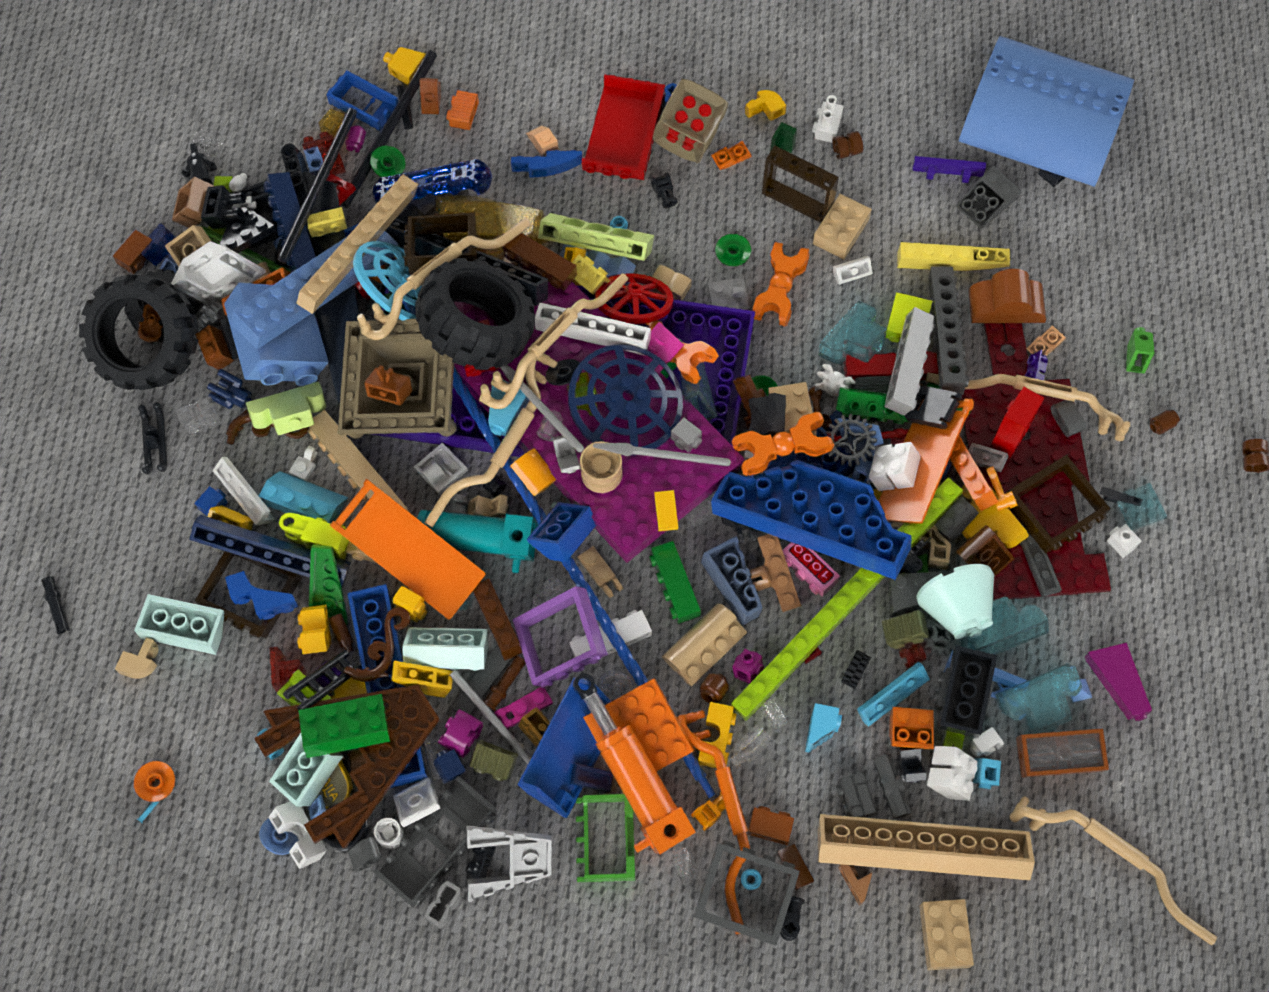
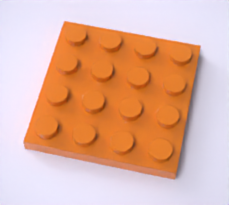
[583,678,694,771]

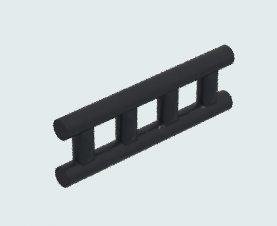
[283,650,362,710]

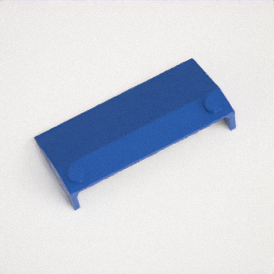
[517,677,611,818]

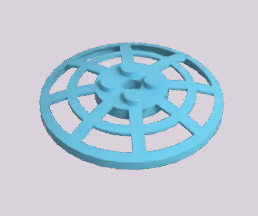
[353,241,422,321]

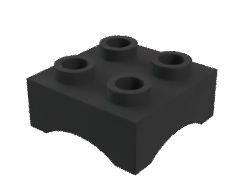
[748,393,786,436]

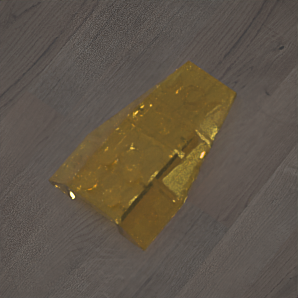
[435,195,548,256]

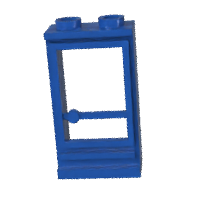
[326,70,398,131]

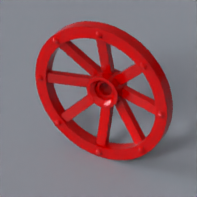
[595,273,673,324]

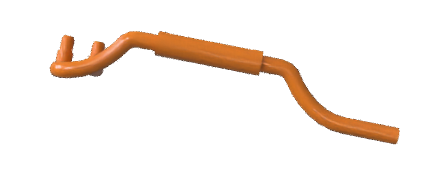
[677,710,750,934]

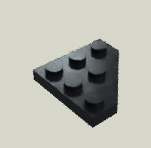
[220,206,276,253]

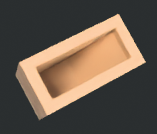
[526,126,559,157]

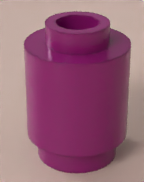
[345,125,366,153]

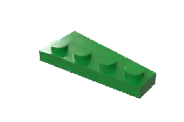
[309,545,348,625]

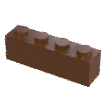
[502,233,577,291]
[473,578,523,661]

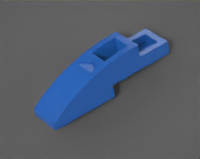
[511,150,582,178]

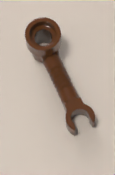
[808,386,832,430]

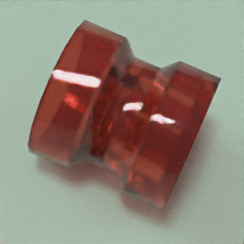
[899,643,927,668]

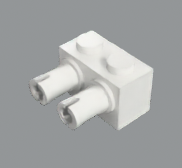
[812,95,844,143]

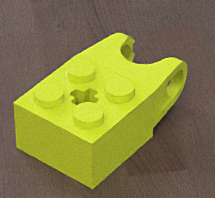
[279,512,349,560]

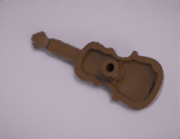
[138,304,163,342]

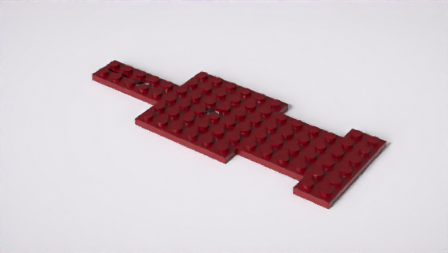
[960,323,1111,601]

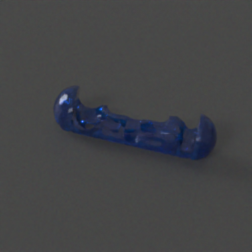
[372,159,492,207]

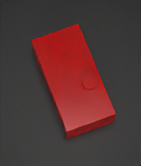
[990,386,1044,460]

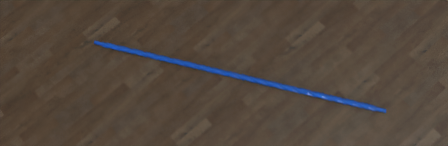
[391,282,716,798]

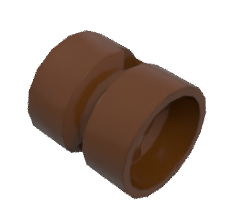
[832,131,864,160]
[1242,439,1269,473]

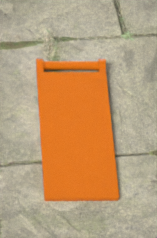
[879,399,974,524]
[330,478,486,620]

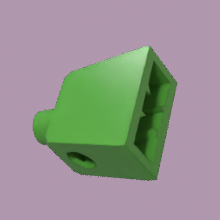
[1126,327,1154,374]

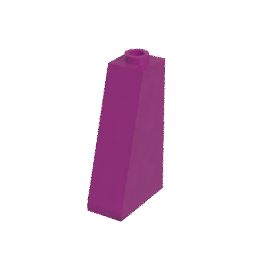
[1084,642,1152,722]

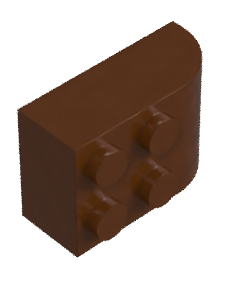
[956,525,1015,577]

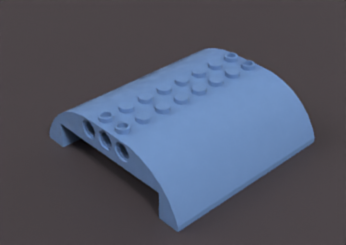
[959,36,1134,187]

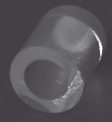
[537,410,563,441]

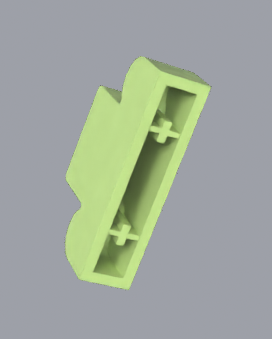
[246,382,326,435]

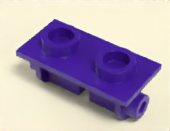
[1025,350,1048,380]

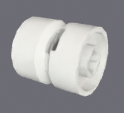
[374,818,404,849]

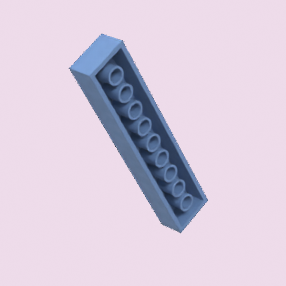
[231,231,399,350]

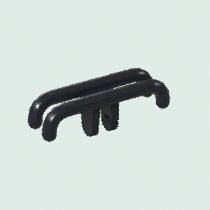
[138,402,167,475]

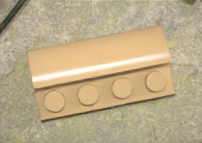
[662,604,747,686]

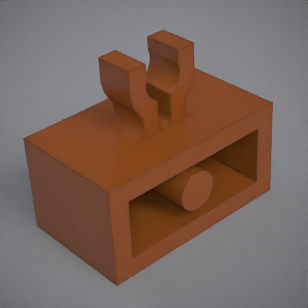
[364,365,412,406]

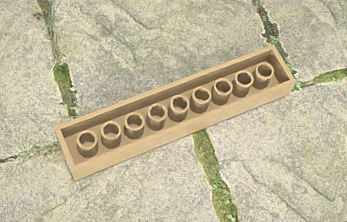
[818,814,1035,880]

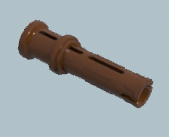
[483,656,526,713]

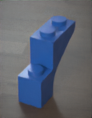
[225,571,299,620]

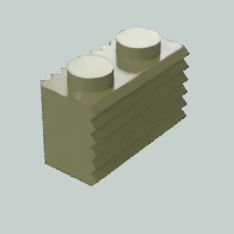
[882,610,929,649]
[469,740,518,781]

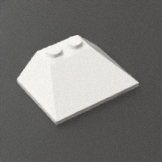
[171,241,266,306]

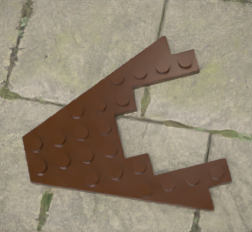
[254,685,439,849]

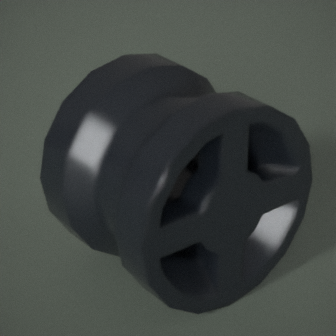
[483,474,507,498]

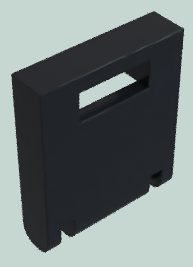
[905,385,962,429]

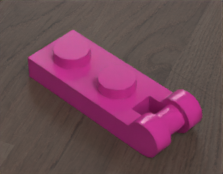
[494,687,553,729]

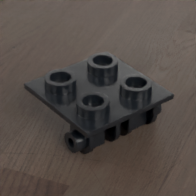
[899,537,931,573]
[465,846,496,879]

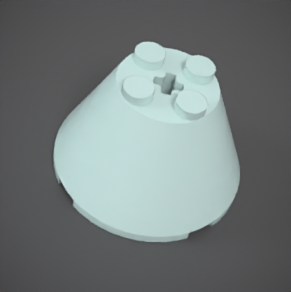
[916,564,994,639]

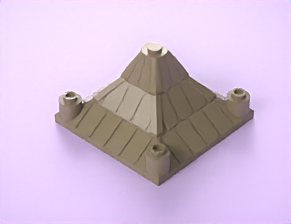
[338,319,456,438]

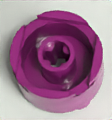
[438,709,484,758]

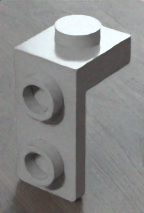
[552,435,581,474]

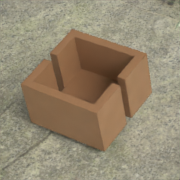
[172,177,214,228]

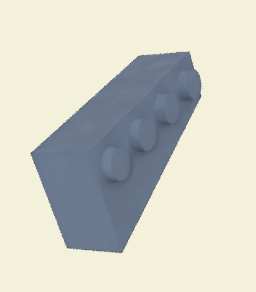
[701,536,763,626]

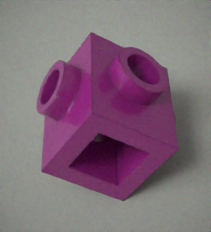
[732,649,764,684]

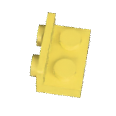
[307,207,347,237]
[572,255,610,295]

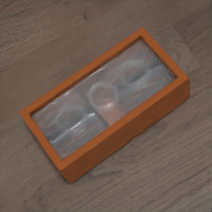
[1016,728,1109,778]

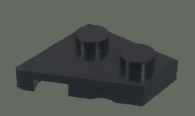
[1100,487,1143,506]

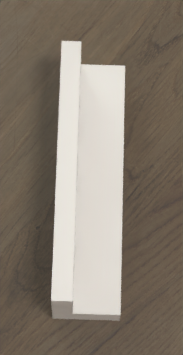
[213,457,275,525]

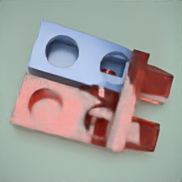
[302,131,346,176]

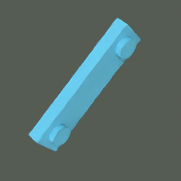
[857,662,930,727]

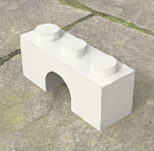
[268,801,327,869]

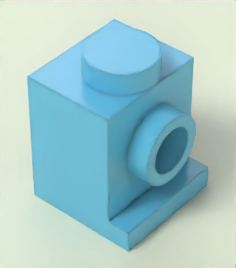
[973,758,1001,789]

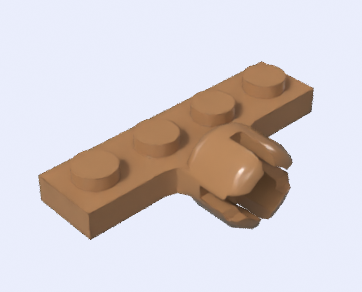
[750,534,801,612]

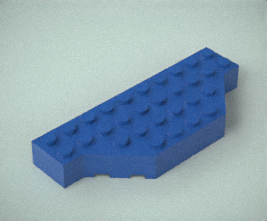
[711,460,912,580]

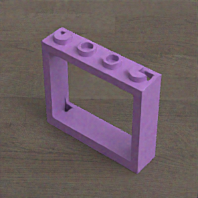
[512,586,608,688]

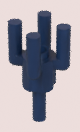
[207,369,253,409]

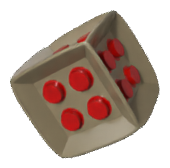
[653,79,728,163]

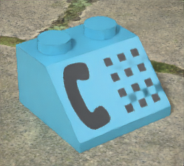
[805,703,842,753]

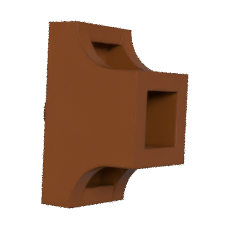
[420,78,441,114]

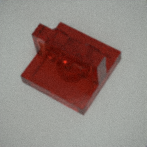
[270,646,307,693]

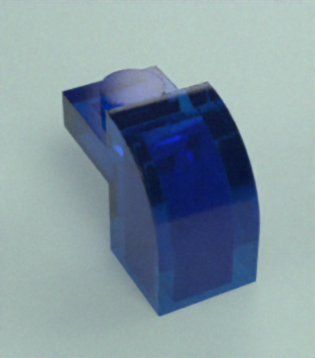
[141,223,176,266]

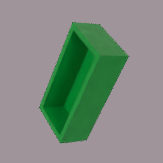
[298,694,390,758]

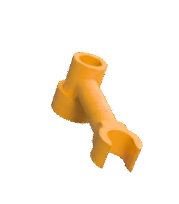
[986,466,1018,511]

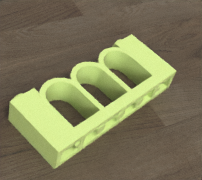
[538,213,654,261]

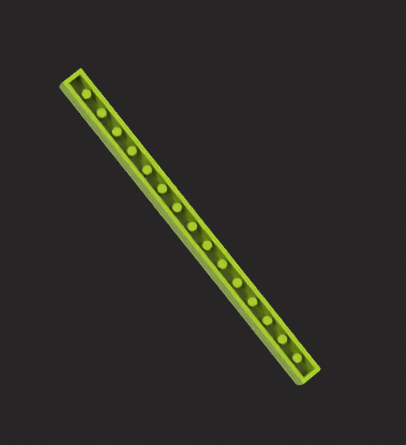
[731,478,963,721]

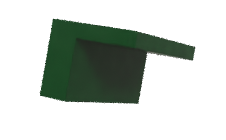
[770,122,797,153]

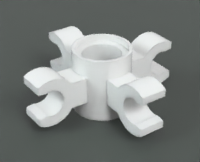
[815,364,855,399]

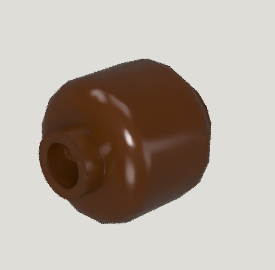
[699,673,729,703]

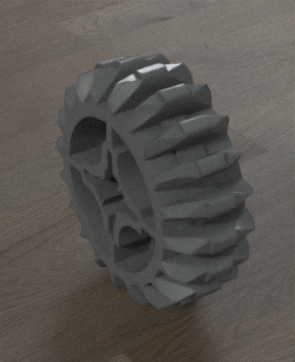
[825,414,877,467]

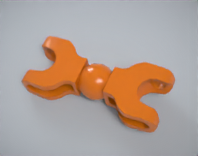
[752,242,809,327]
[645,320,719,384]
[731,412,834,476]

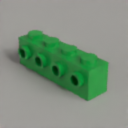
[836,387,912,425]
[649,541,701,624]

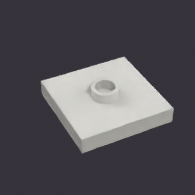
[393,777,441,827]

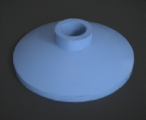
[259,818,299,855]

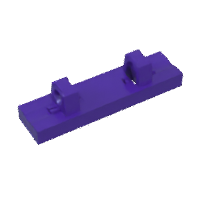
[912,156,986,183]

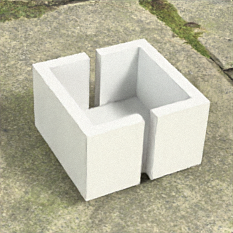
[868,442,921,491]
[927,746,978,801]

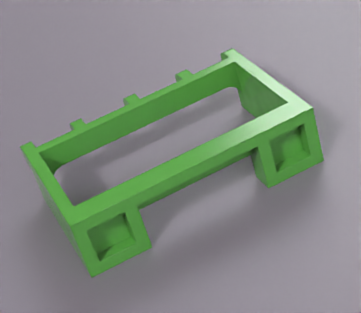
[575,794,635,882]

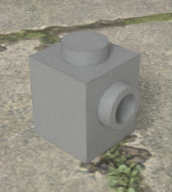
[671,418,702,452]

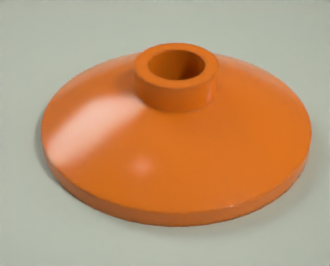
[134,761,175,802]

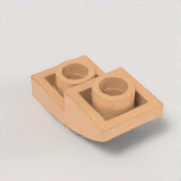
[1026,325,1066,356]

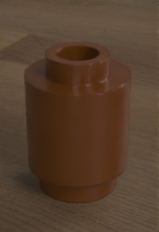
[1150,410,1180,435]

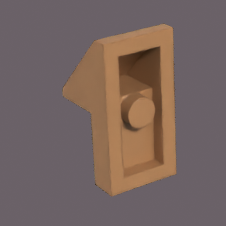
[838,864,872,906]

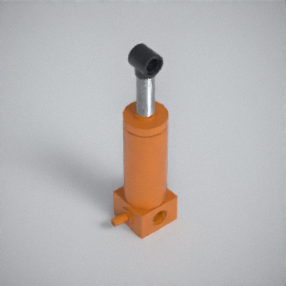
[573,673,696,854]

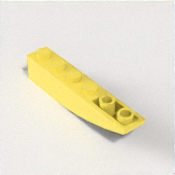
[897,242,1010,271]

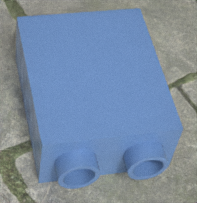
[224,283,329,386]

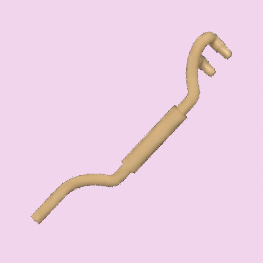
[357,218,531,340]
[479,273,628,409]
[424,353,558,528]
[926,372,1130,441]
[1009,796,1217,945]

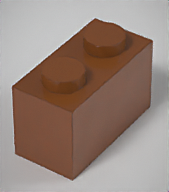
[113,229,157,274]
[195,325,235,370]
[747,806,794,846]

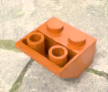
[889,707,934,750]

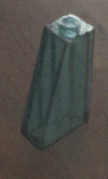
[680,362,718,421]

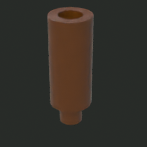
[328,613,354,652]

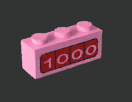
[783,542,840,597]

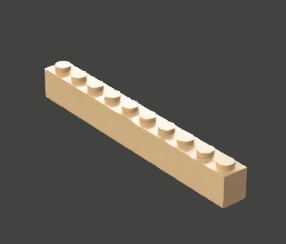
[296,174,418,314]

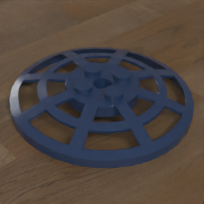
[568,345,683,456]

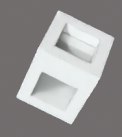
[970,727,1005,758]

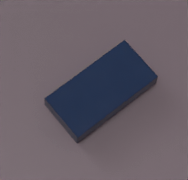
[570,763,613,793]

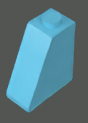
[488,379,529,436]

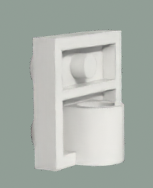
[414,443,468,495]

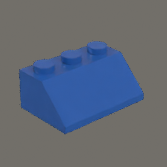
[527,502,596,562]

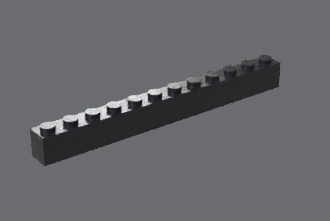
[363,214,548,306]

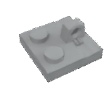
[708,277,750,311]

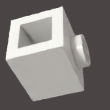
[1107,524,1142,558]

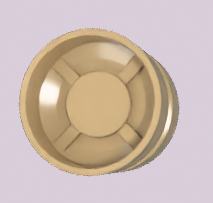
[580,441,622,493]

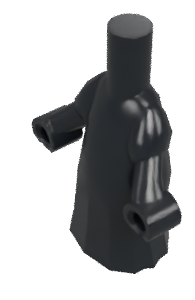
[182,143,217,184]

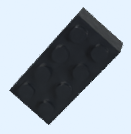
[937,645,997,738]

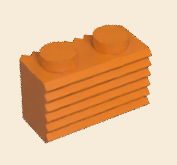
[447,90,479,130]

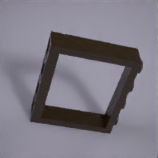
[762,145,839,223]
[404,212,478,275]
[1006,455,1111,554]
[195,551,302,639]

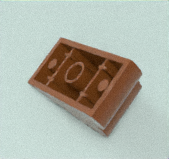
[968,269,1046,323]

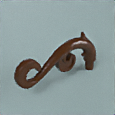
[226,409,309,445]
[344,607,411,682]

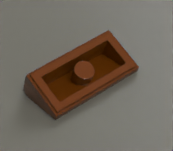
[776,844,814,891]

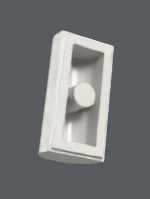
[833,256,873,285]

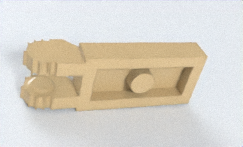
[577,546,623,598]

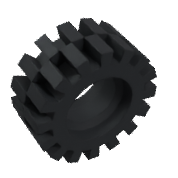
[841,650,871,689]

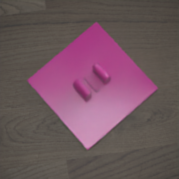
[643,322,684,373]

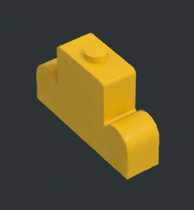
[962,484,1029,548]

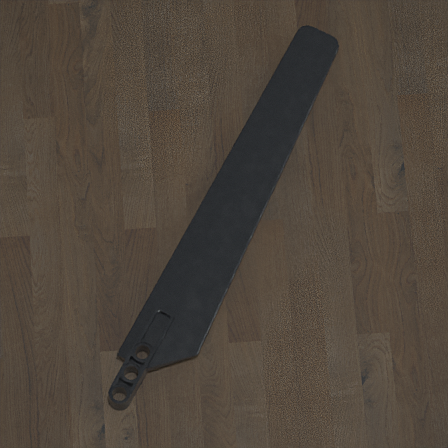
[281,143,369,440]

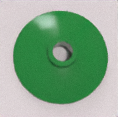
[370,146,406,179]
[715,234,751,266]

